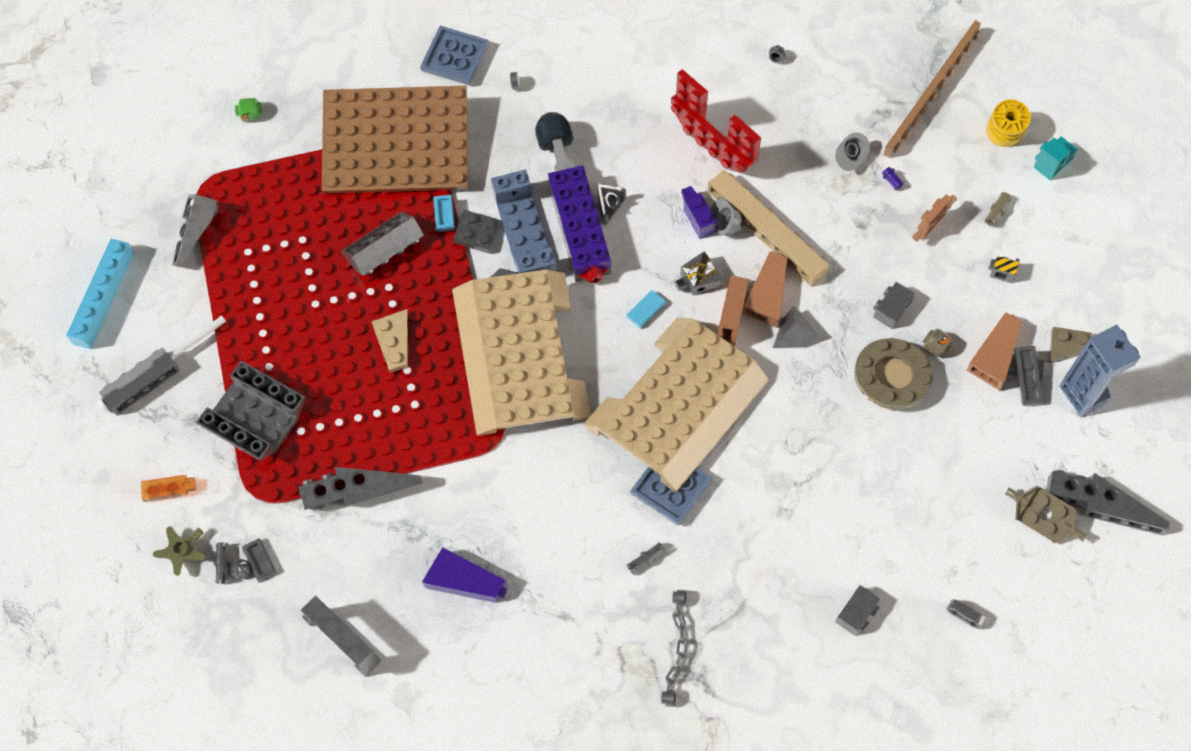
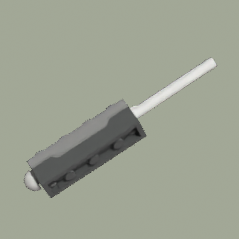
[97,316,226,416]

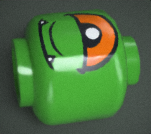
[235,98,262,121]

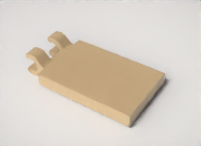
[867,337,926,411]

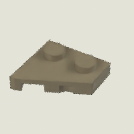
[1049,327,1092,363]

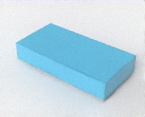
[433,195,455,232]
[626,290,666,329]

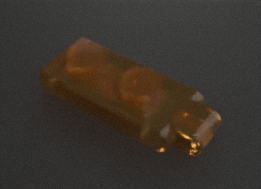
[141,475,196,502]

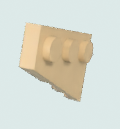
[372,309,408,373]

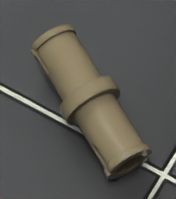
[985,192,1011,226]

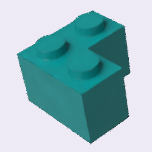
[1034,136,1078,180]

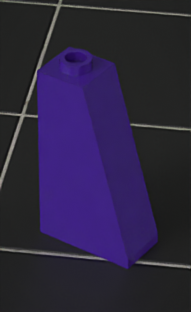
[422,547,508,603]

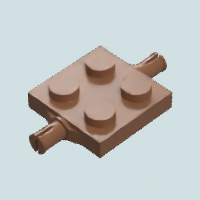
[912,194,957,242]

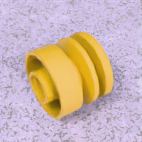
[986,99,1031,147]

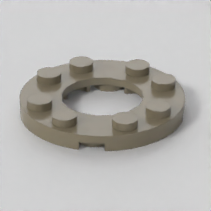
[854,338,933,410]

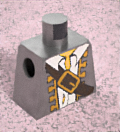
[674,251,722,295]

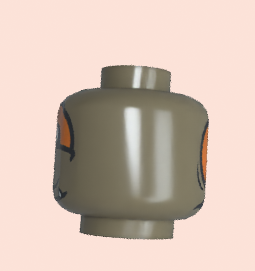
[922,329,952,357]

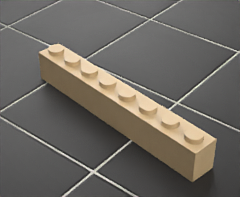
[707,170,829,287]

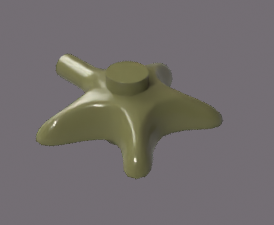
[153,526,205,576]

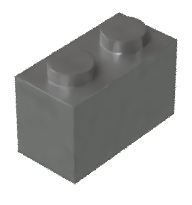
[873,282,915,329]
[835,585,880,636]

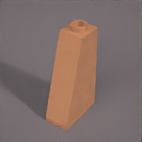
[742,251,787,328]
[718,275,749,347]
[966,312,1022,391]

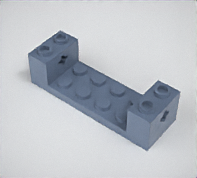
[491,169,557,273]
[1059,324,1141,417]

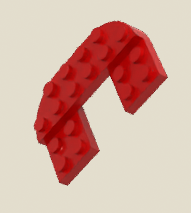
[670,69,762,173]

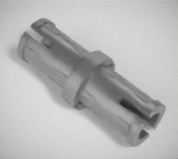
[214,542,230,584]
[626,542,666,575]

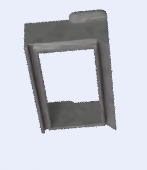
[301,595,382,677]

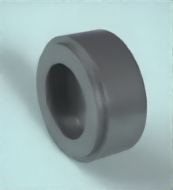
[510,72,520,90]

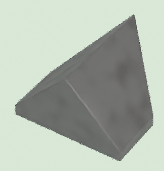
[597,183,626,226]
[773,306,818,348]

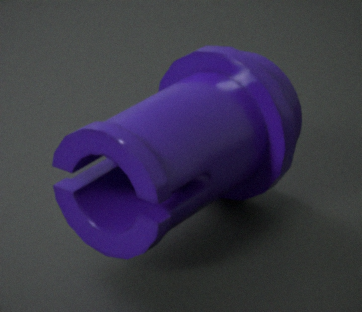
[882,167,904,190]

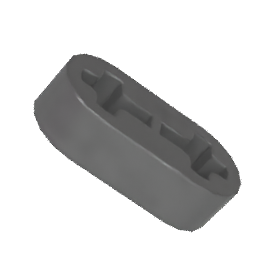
[947,599,986,629]

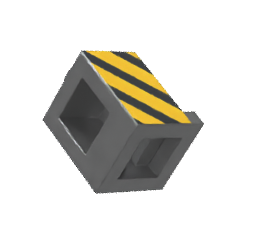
[988,256,1020,283]

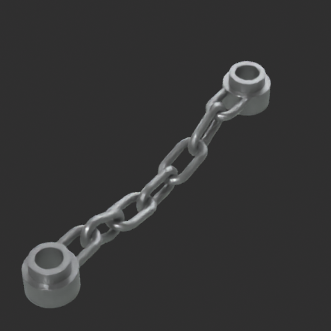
[661,589,688,707]

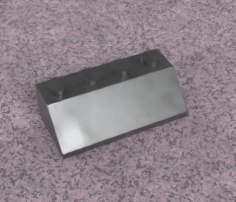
[341,211,424,276]

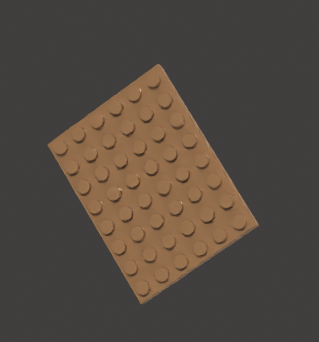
[322,85,468,194]

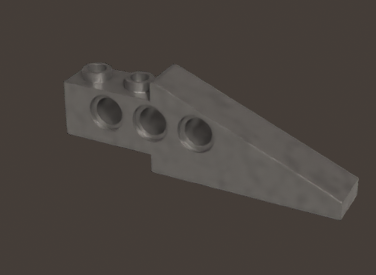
[298,467,423,510]
[1046,470,1170,536]

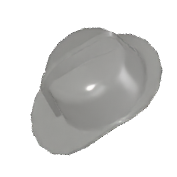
[835,132,870,171]
[711,199,742,235]

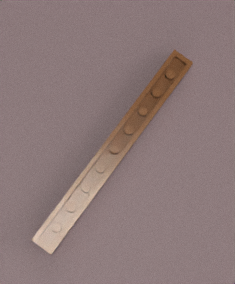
[883,20,981,158]

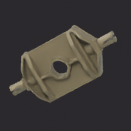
[1005,485,1087,544]

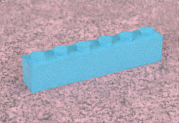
[66,238,134,350]

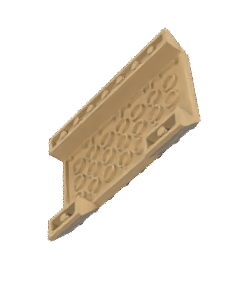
[452,269,591,436]
[583,317,769,493]

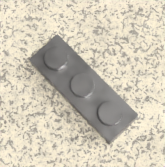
[1014,346,1043,406]

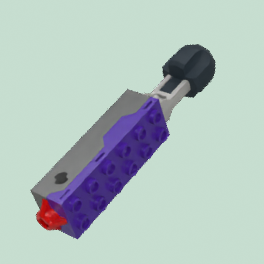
[535,112,611,284]

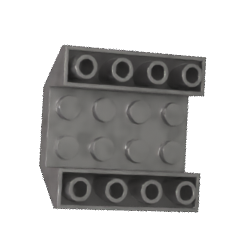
[196,361,305,461]

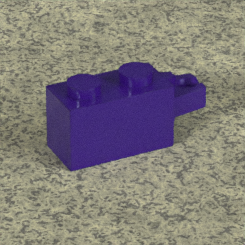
[681,186,717,239]

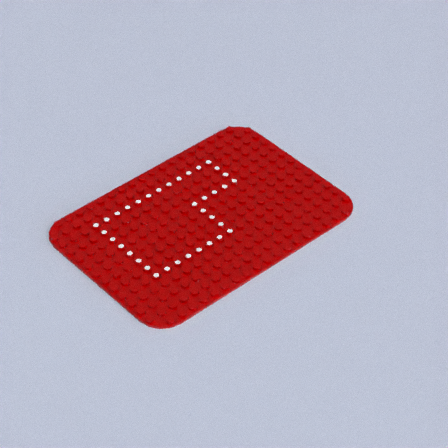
[196,149,506,504]

